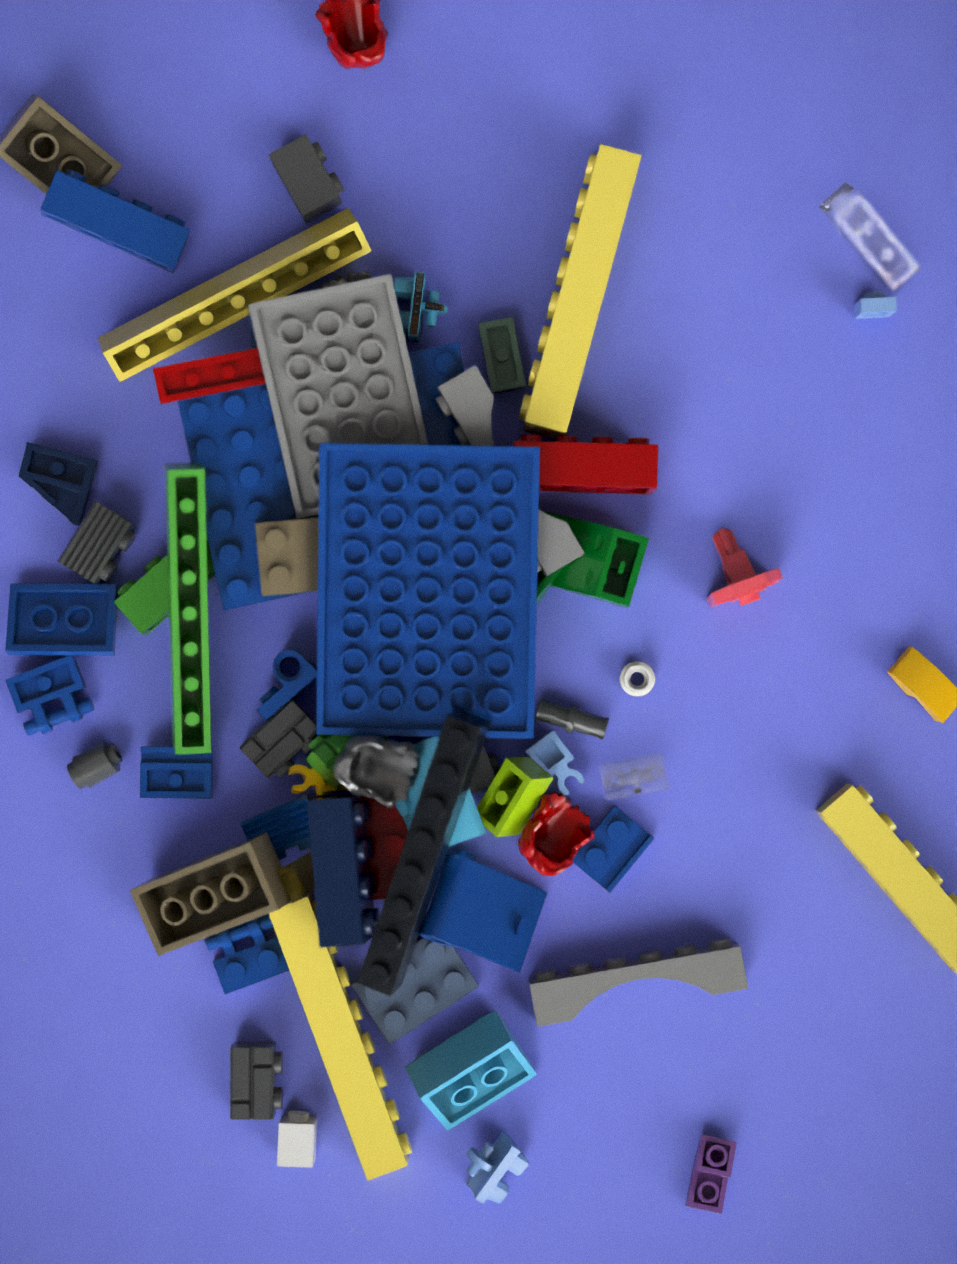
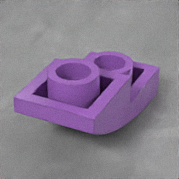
[685,1134,737,1214]

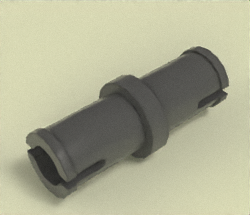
[535,699,609,740]

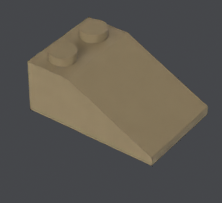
[0,94,122,194]
[254,517,319,596]

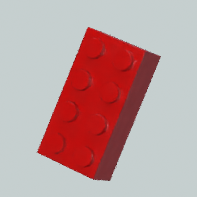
[513,435,658,495]

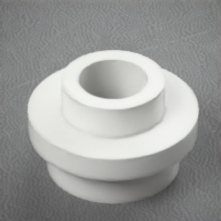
[620,661,655,697]

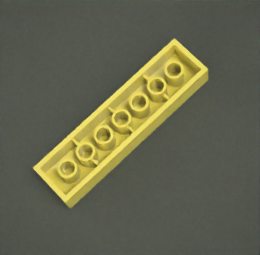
[519,144,642,439]

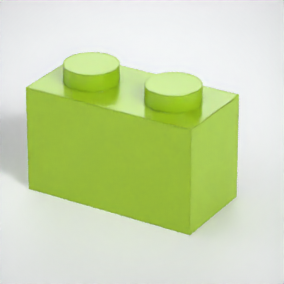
[477,757,554,837]

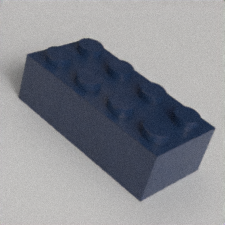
[307,794,380,947]

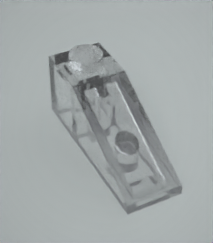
[819,182,920,291]

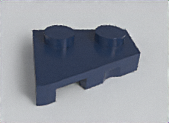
[19,442,98,526]

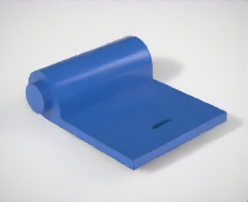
[419,850,547,973]

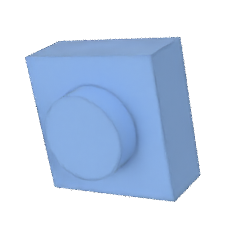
[854,292,897,319]

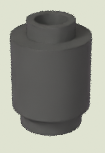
[67,740,123,789]

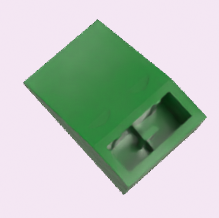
[544,511,649,608]

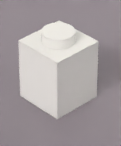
[277,1111,317,1168]

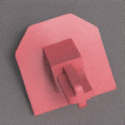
[707,528,782,608]

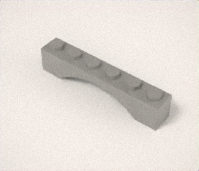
[435,365,585,576]
[529,938,748,1027]

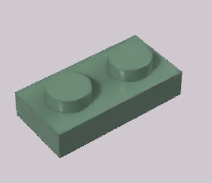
[478,317,526,394]

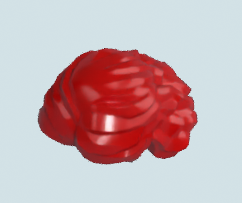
[315,0,388,69]
[518,792,595,876]

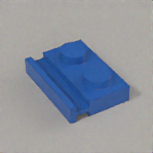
[140,746,213,799]
[573,805,655,893]

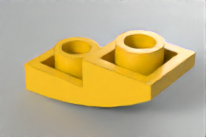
[887,646,957,723]

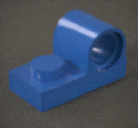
[257,650,317,721]

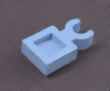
[525,730,584,796]

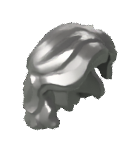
[333,735,420,808]

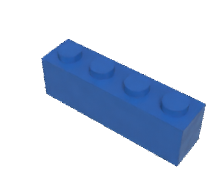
[40,169,190,273]

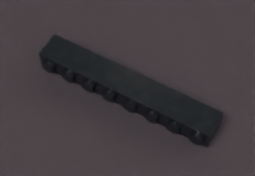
[357,709,491,997]

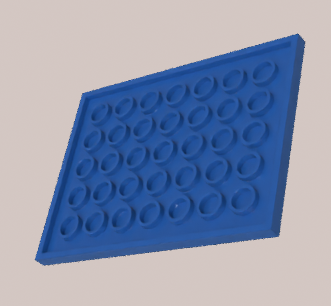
[178,342,465,610]
[316,443,540,739]

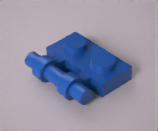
[5,656,95,736]
[204,914,290,994]

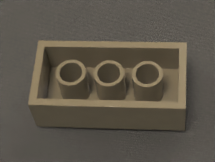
[130,832,295,956]

